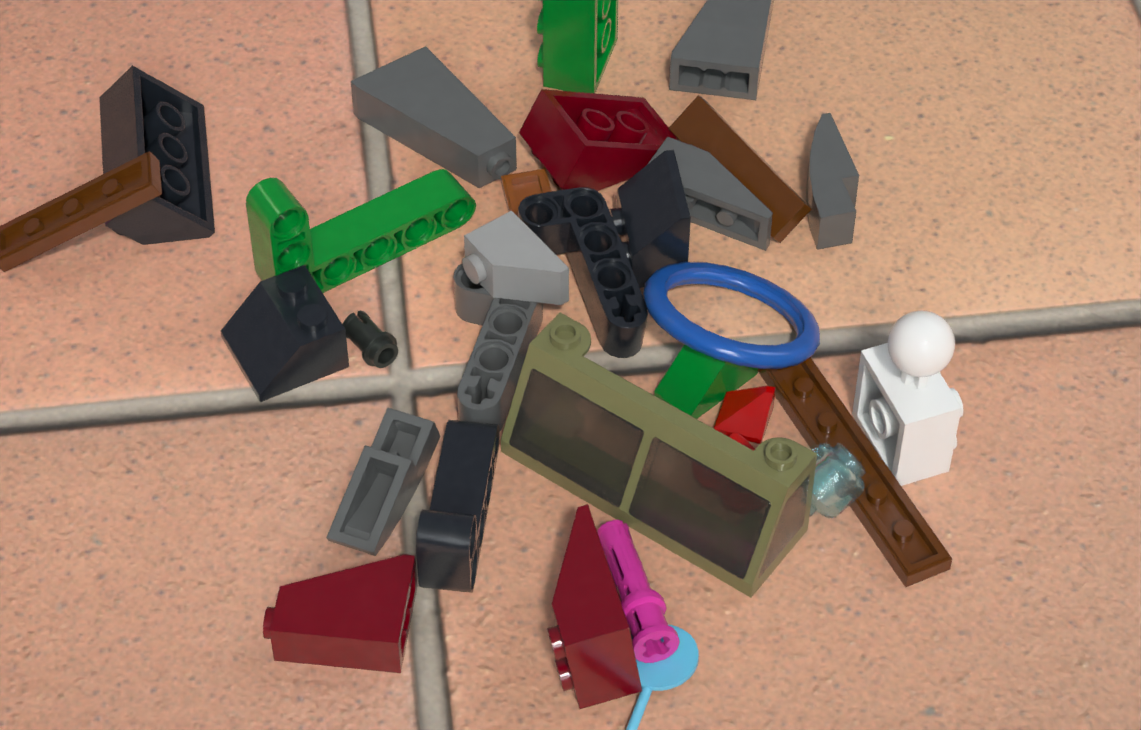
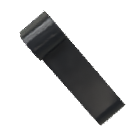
[517,187,648,358]
[416,420,500,593]

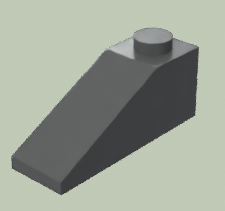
[647,137,773,251]

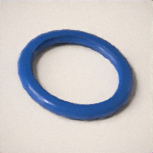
[643,262,820,369]

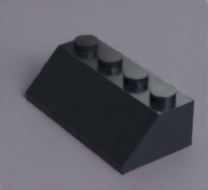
[99,65,215,245]

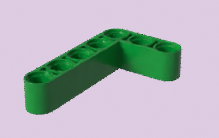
[246,169,476,293]

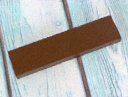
[668,95,812,243]
[0,151,162,272]

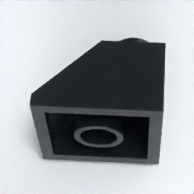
[609,150,691,288]
[221,265,349,402]

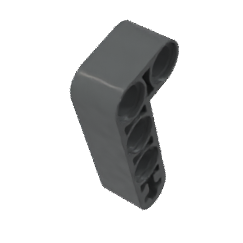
[453,264,543,431]

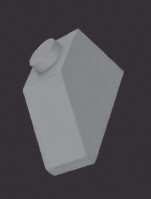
[462,211,569,305]

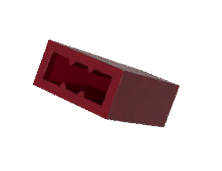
[263,554,418,673]

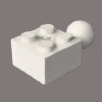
[852,311,963,486]

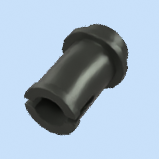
[343,310,398,368]

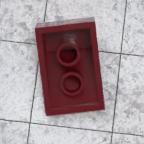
[519,89,679,191]
[547,504,642,709]

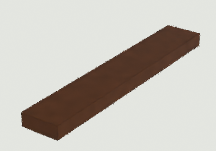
[758,357,952,588]

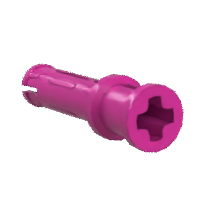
[597,520,680,663]

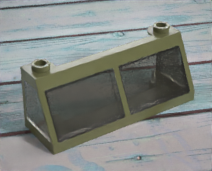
[501,312,817,598]

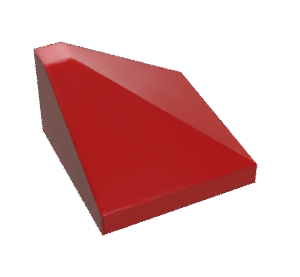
[714,386,776,444]

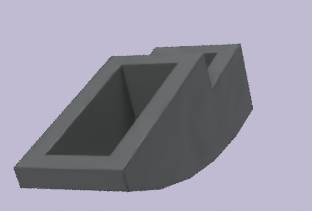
[806,113,859,250]
[326,408,441,556]

